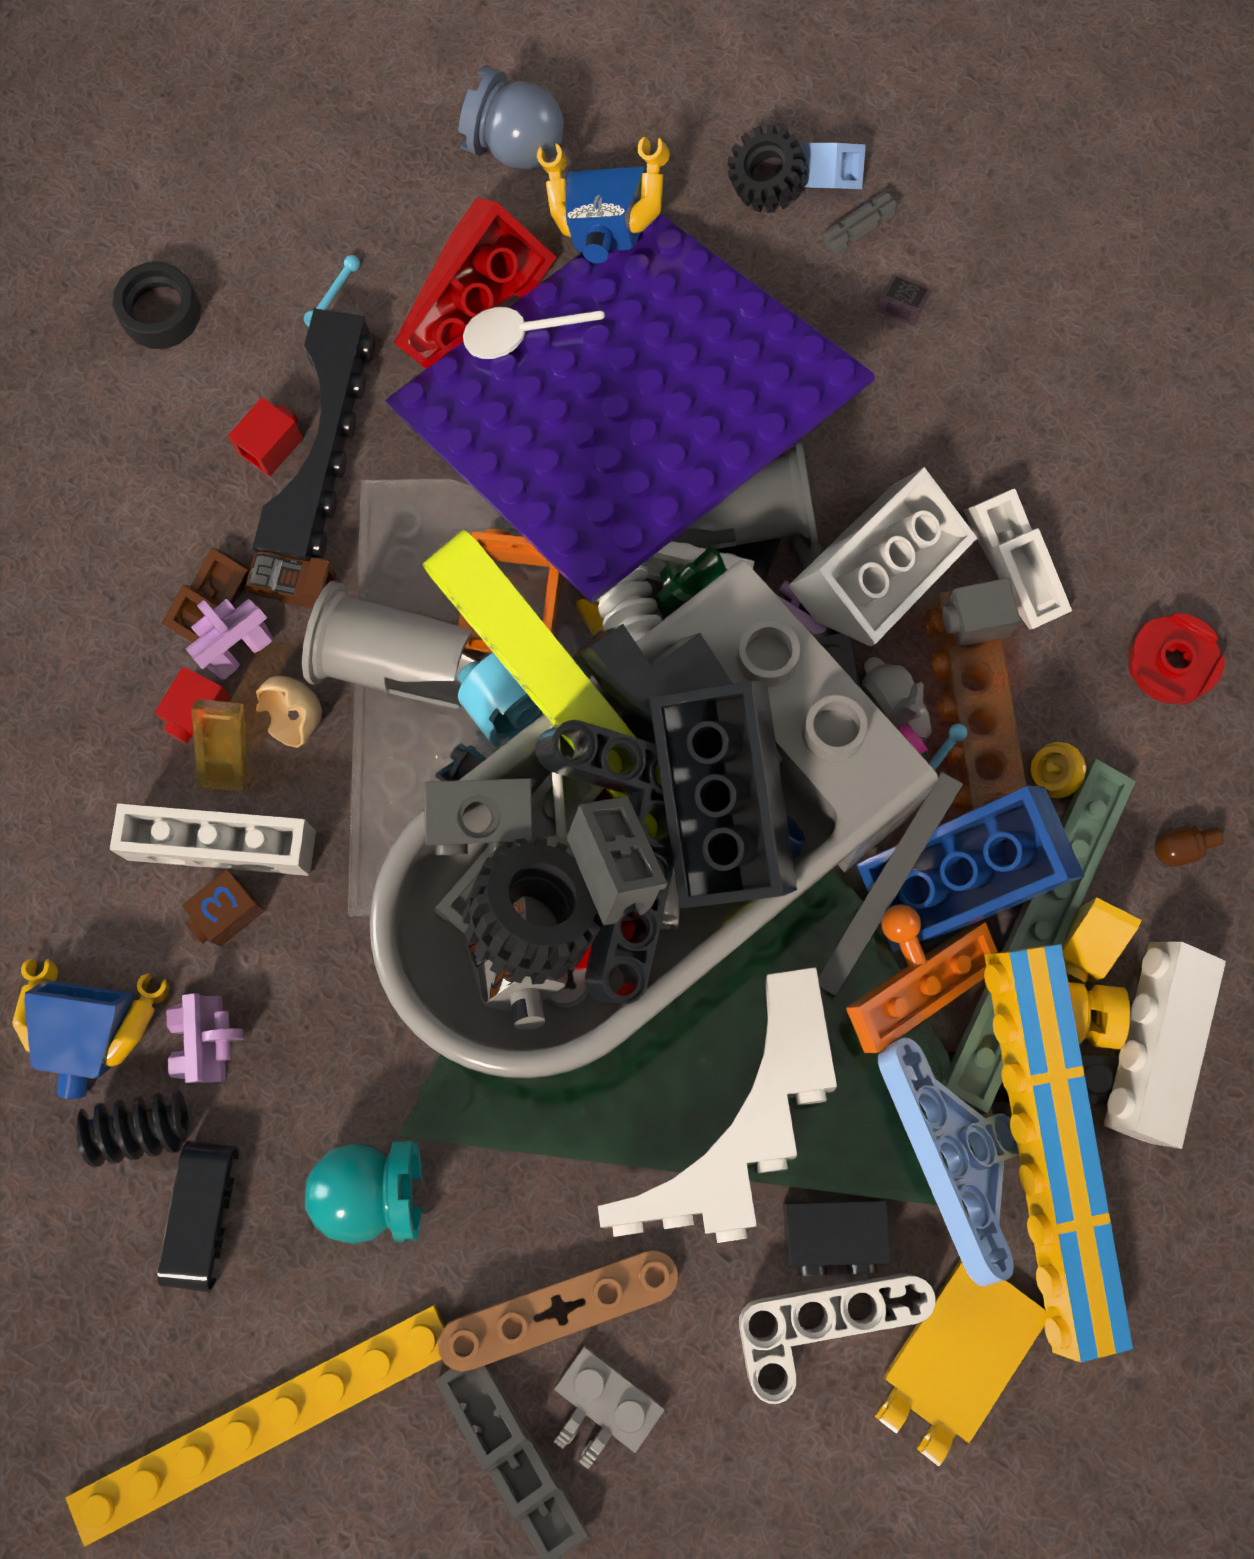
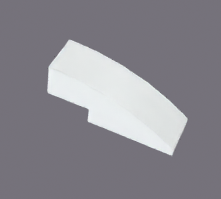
[963,488,1072,629]

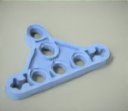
[878,1038,1019,1287]

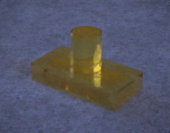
[191,699,248,792]

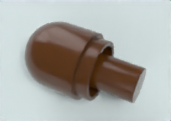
[1155,826,1224,867]

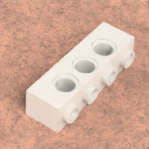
[110,803,316,876]

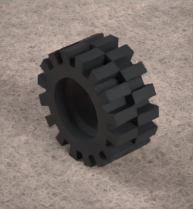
[727,125,808,213]

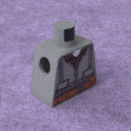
[466,896,568,1030]

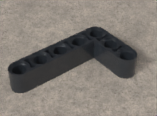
[536,720,674,1004]

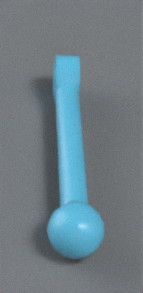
[304,255,360,327]
[928,724,967,771]

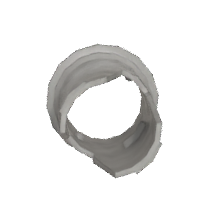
[302,581,476,709]

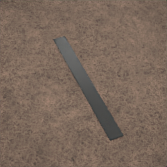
[818,772,963,996]

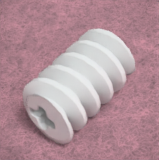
[597,566,662,642]

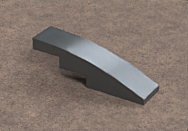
[434,1365,592,1559]

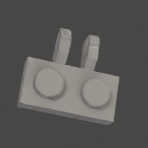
[554,1345,665,1469]

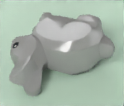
[859,657,932,741]

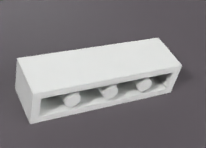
[1104,942,1226,1149]

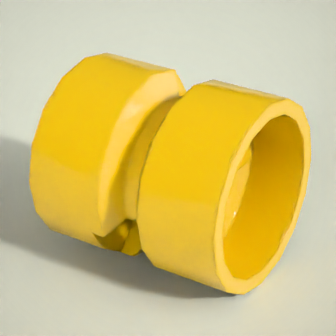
[1068,982,1130,1049]

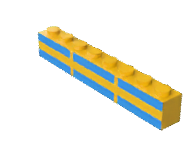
[984,944,1133,1363]

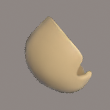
[256,676,322,748]

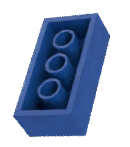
[857,786,1085,953]

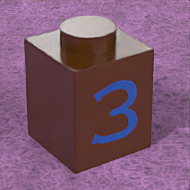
[181,869,265,947]

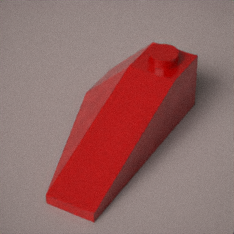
[393,198,557,369]

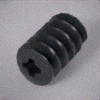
[76,1089,189,1167]

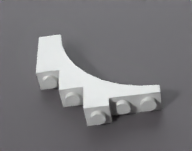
[598,968,837,1243]

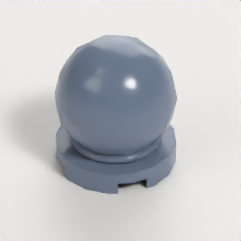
[458,65,564,171]

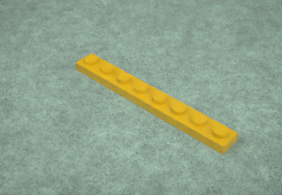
[65,1305,445,1547]

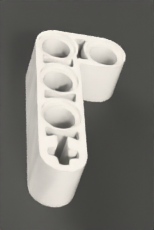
[739,1273,935,1404]

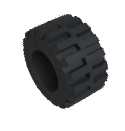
[463,837,602,985]

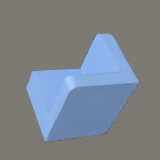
[800,143,866,189]

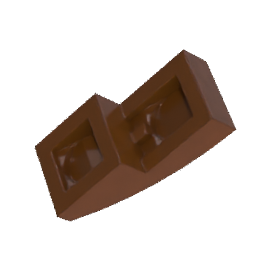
[162,548,250,643]

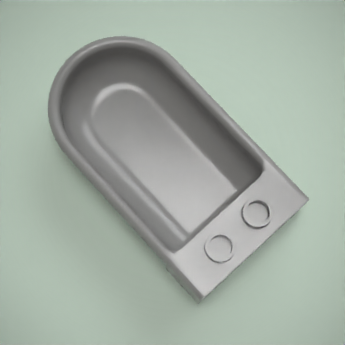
[370,560,938,1078]

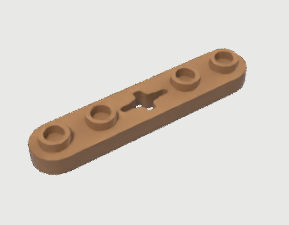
[438,1250,678,1372]

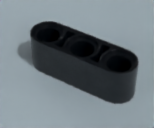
[158,1140,239,1293]

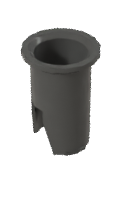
[672,439,818,549]

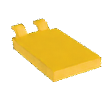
[875,1259,1047,1466]

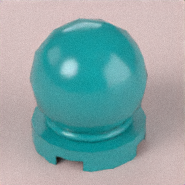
[304,1140,422,1245]

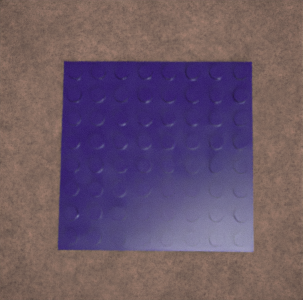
[385,214,875,604]

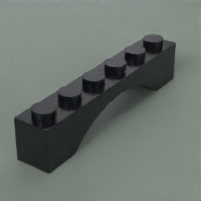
[253,308,375,561]

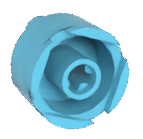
[457,653,543,746]

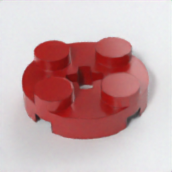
[1128,613,1225,705]

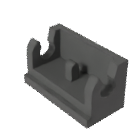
[566,796,668,926]

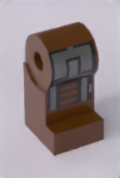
[245,552,337,609]

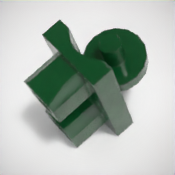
[654,546,728,619]

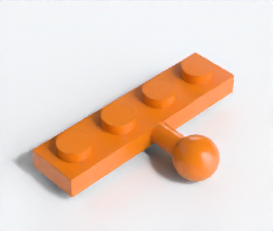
[846,904,998,1053]

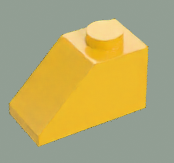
[1062,897,1142,985]

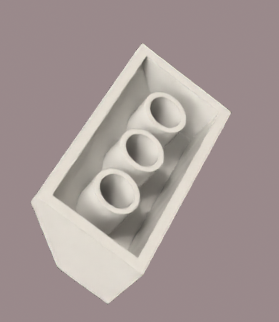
[788,467,977,646]

